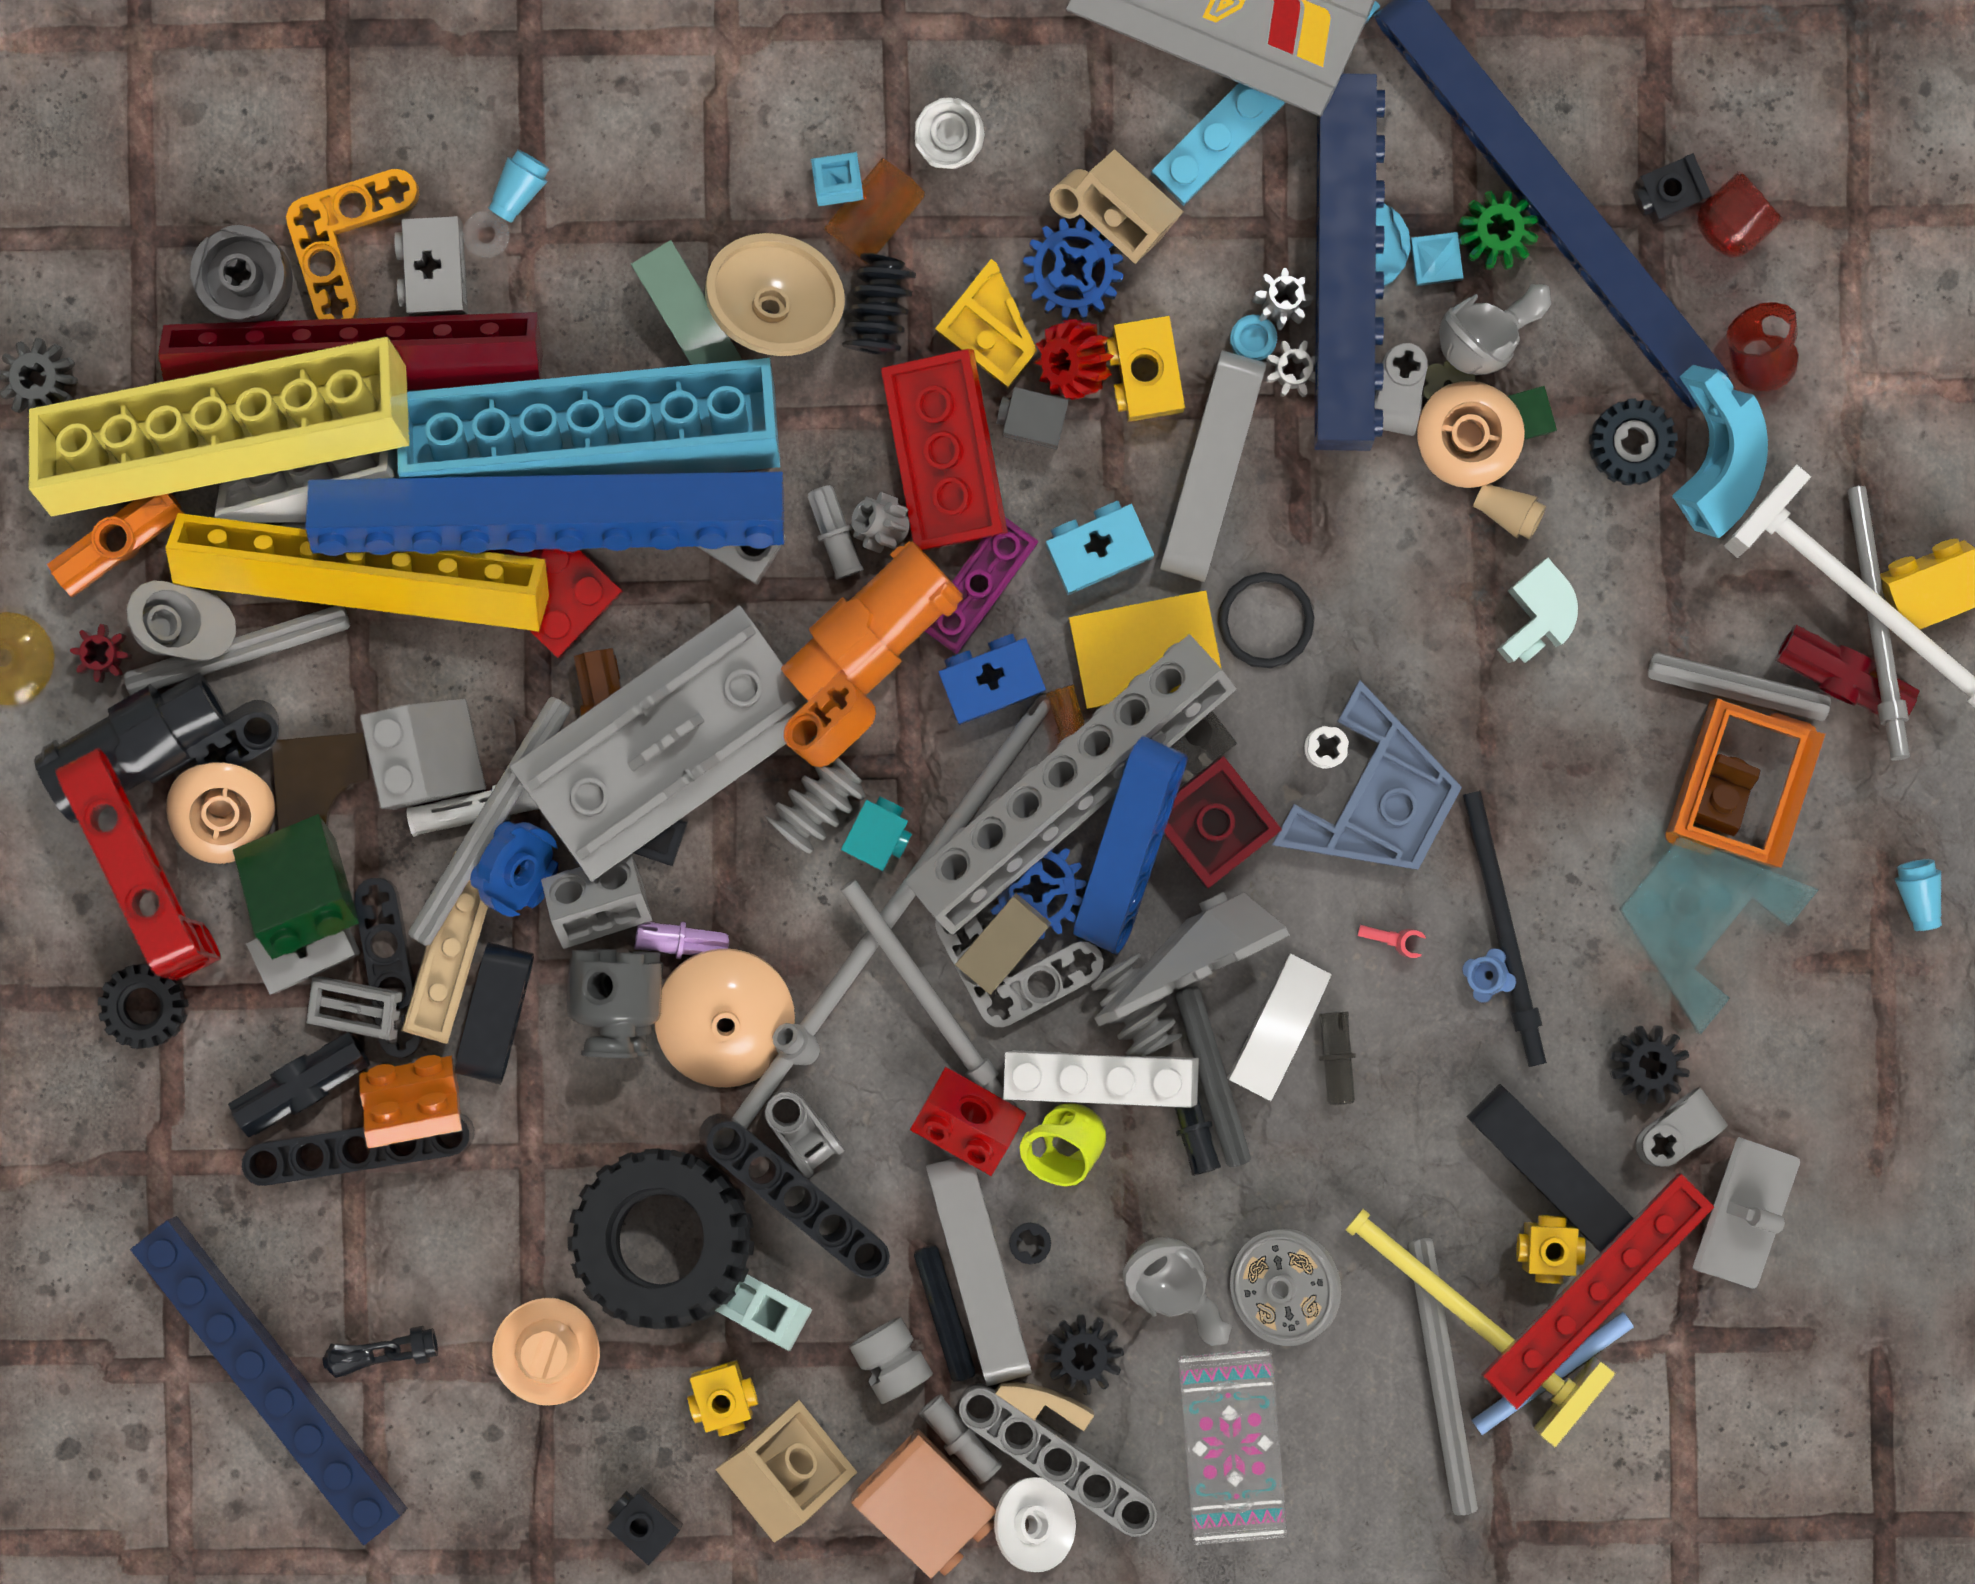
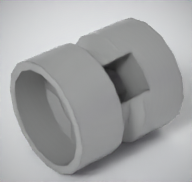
[849,1316,933,1404]

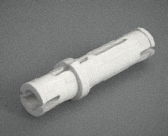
[406,785,539,837]

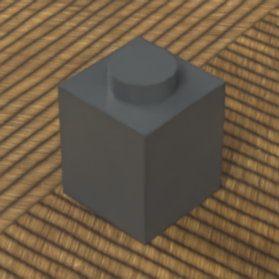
[996,387,1069,450]

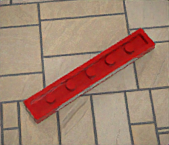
[1481,1173,1715,1409]

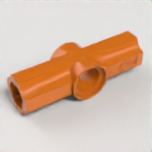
[47,493,186,597]

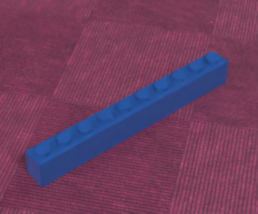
[305,472,784,556]

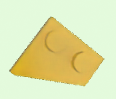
[935,259,1037,388]

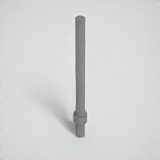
[1847,486,1910,761]
[840,879,1016,1106]

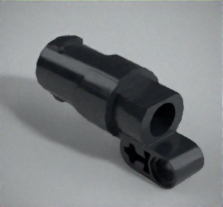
[34,672,279,823]

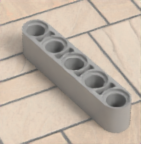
[1160,350,1267,582]
[926,1157,1032,1387]
[959,1383,1157,1537]

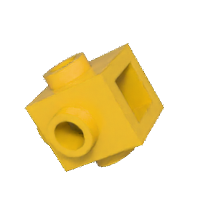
[1516,1215,1586,1284]
[687,1360,758,1436]

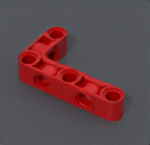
[56,748,221,981]

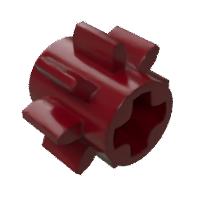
[70,624,132,683]

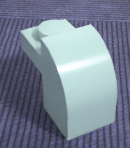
[1497,558,1578,663]
[715,1274,812,1351]

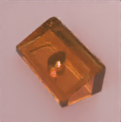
[823,157,925,264]

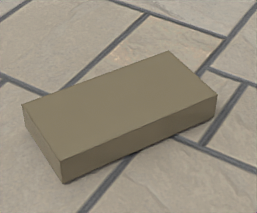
[955,893,1051,995]

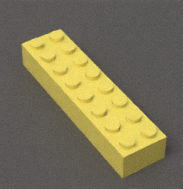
[29,337,409,517]

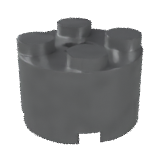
[190,225,293,322]

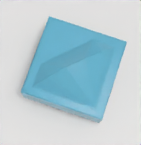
[811,152,864,206]
[1410,232,1463,286]

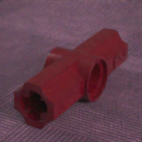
[1775,625,1920,716]

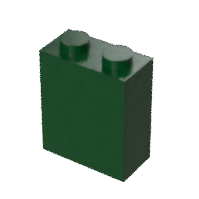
[233,814,359,960]

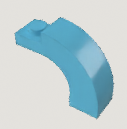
[1672,365,1768,538]

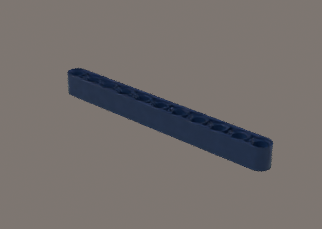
[1374,0,1730,409]

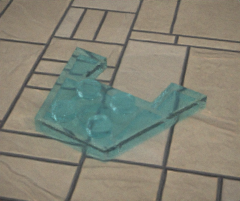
[1619,837,1819,1034]

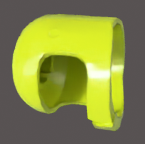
[1019,1103,1106,1187]

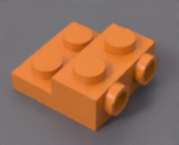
[359,1055,462,1148]

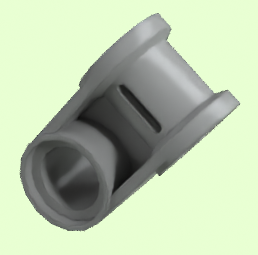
[1375,343,1427,436]
[1635,1087,1728,1167]
[765,1088,846,1179]

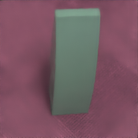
[631,240,742,365]

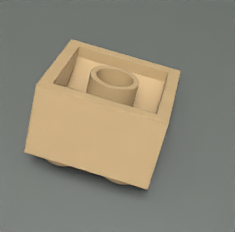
[715,1400,857,1543]

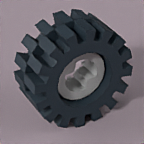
[1589,398,1678,486]

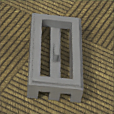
[306,976,402,1040]

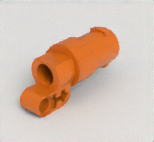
[780,541,963,767]

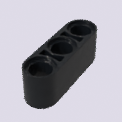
[455,942,534,1085]

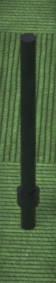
[1463,791,1547,1067]

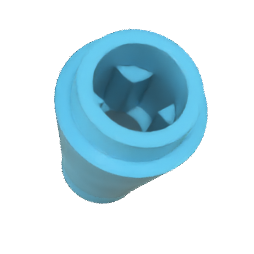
[488,149,549,223]
[1895,859,1942,931]

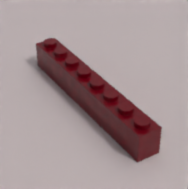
[158,312,543,390]

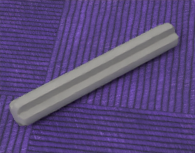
[1648,653,1831,721]

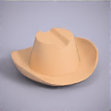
[1417,381,1525,488]
[166,762,275,864]
[492,1298,600,1405]

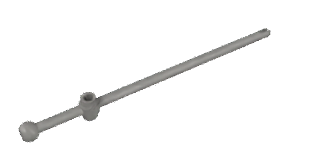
[713,695,1052,1149]

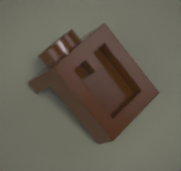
[1694,754,1761,837]

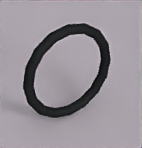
[1218,572,1315,668]

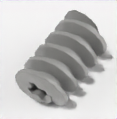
[765,758,866,854]
[1091,953,1182,1056]

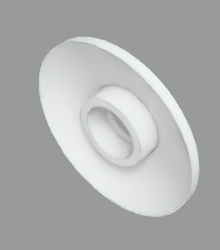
[994,1477,1076,1572]

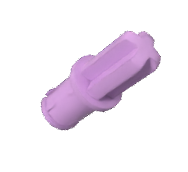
[634,922,729,959]

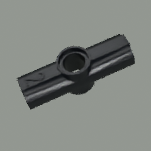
[228,1032,371,1138]

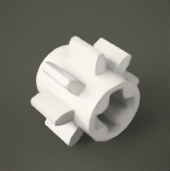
[1266,340,1315,397]

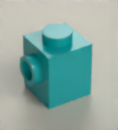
[841,796,912,871]

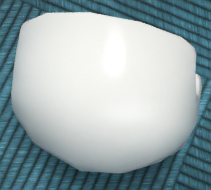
[915,97,985,169]

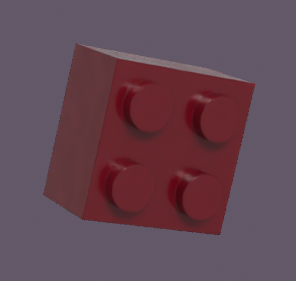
[1164,756,1282,888]

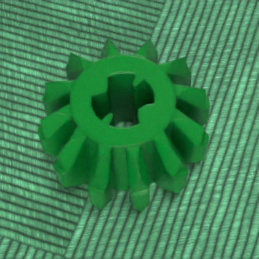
[1459,191,1538,270]

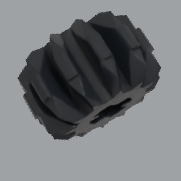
[1610,1025,1690,1104]
[1044,1314,1124,1395]

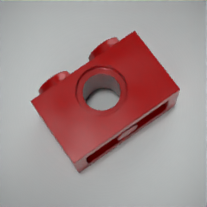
[910,1067,1027,1176]

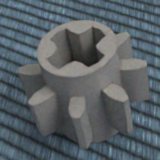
[1252,268,1313,330]
[851,492,909,554]

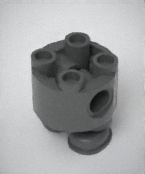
[567,949,663,1058]

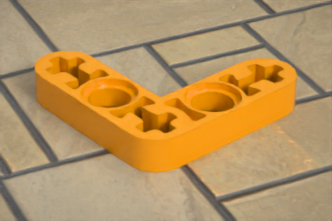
[286,169,420,319]

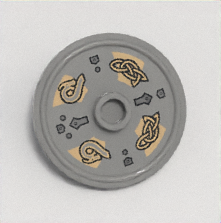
[1230,1228,1341,1346]

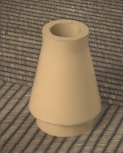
[1473,484,1546,540]

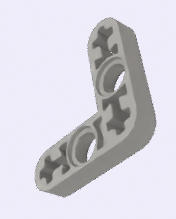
[935,916,1104,1028]

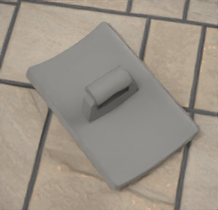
[1693,1137,1800,1289]

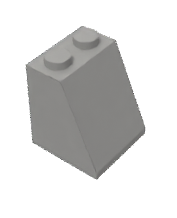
[360,699,486,810]

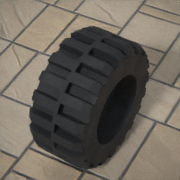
[567,1148,754,1329]

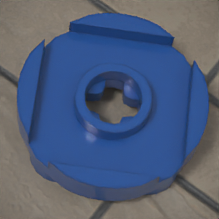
[470,821,558,917]

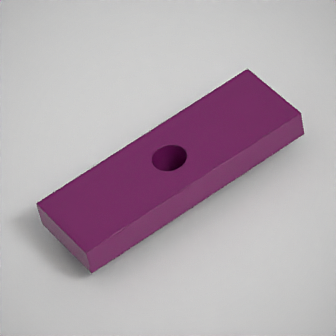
[924,517,1039,655]

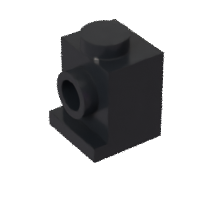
[1633,153,1712,225]

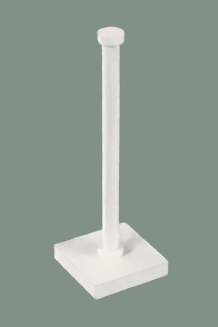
[1724,465,1975,707]

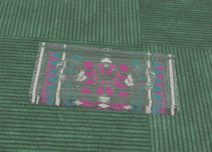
[1178,1349,1287,1545]

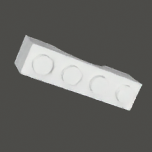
[1004,1050,1199,1107]

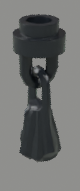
[322,1326,438,1378]

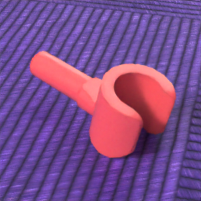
[1358,925,1426,958]

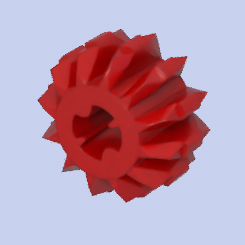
[1033,319,1114,400]

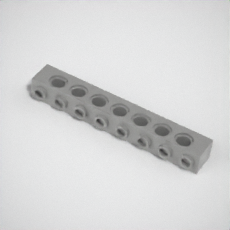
[904,634,1237,935]

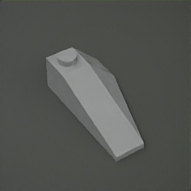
[1095,892,1289,1026]

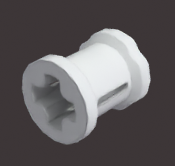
[1304,726,1349,769]

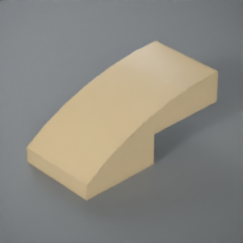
[995,1381,1094,1431]

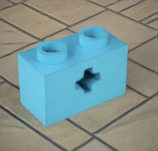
[1045,501,1154,595]

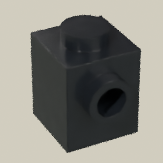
[607,1487,683,1566]

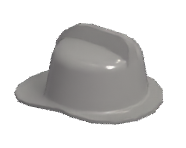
[126,580,236,661]

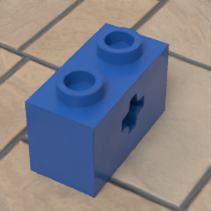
[938,633,1046,725]

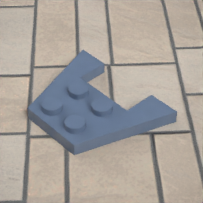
[1272,680,1462,870]

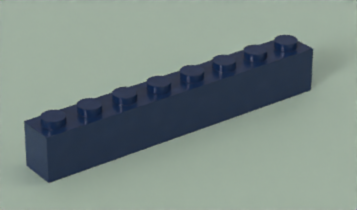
[1314,73,1385,451]
[130,1216,408,1546]

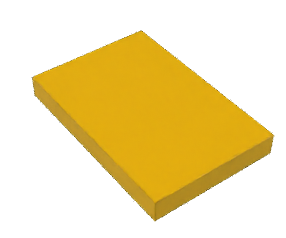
[1069,590,1222,709]

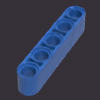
[1073,736,1187,955]

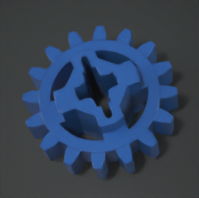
[1023,218,1124,320]
[991,848,1087,939]

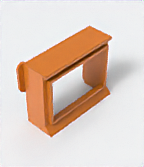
[1665,698,1826,868]

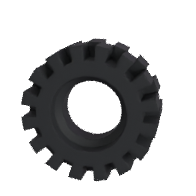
[98,964,189,1049]

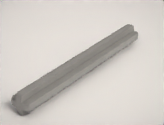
[124,606,350,695]

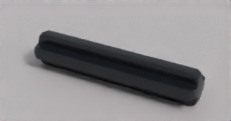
[914,1245,975,1382]

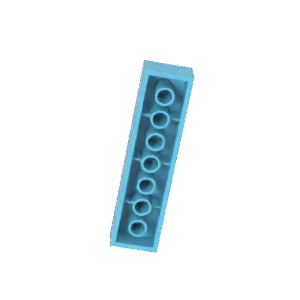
[397,358,781,478]

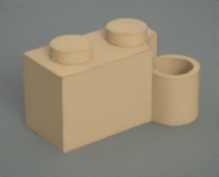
[1050,149,1183,264]

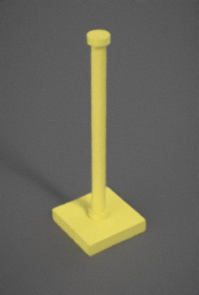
[1345,1209,1615,1447]

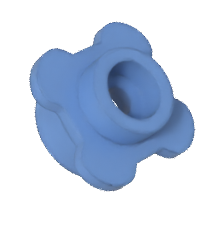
[1463,949,1516,1002]

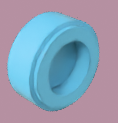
[1230,315,1277,361]

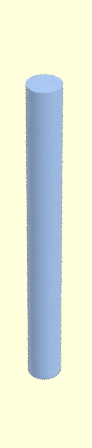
[1471,1312,1634,1435]

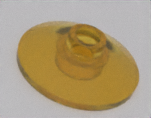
[0,612,55,705]

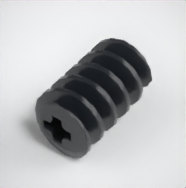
[842,253,917,355]

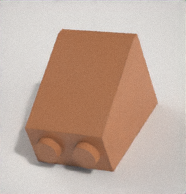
[851,1428,997,1578]

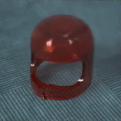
[1697,171,1784,258]
[1726,302,1799,392]

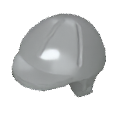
[1439,284,1551,375]
[1123,1236,1232,1346]

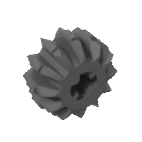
[0,338,78,413]

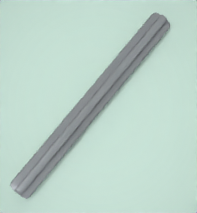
[409,697,571,946]
[1408,1238,1478,1515]

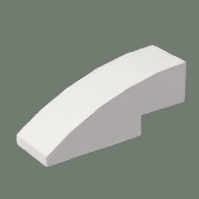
[1227,953,1332,1101]

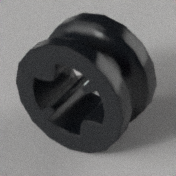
[1009,1222,1051,1265]

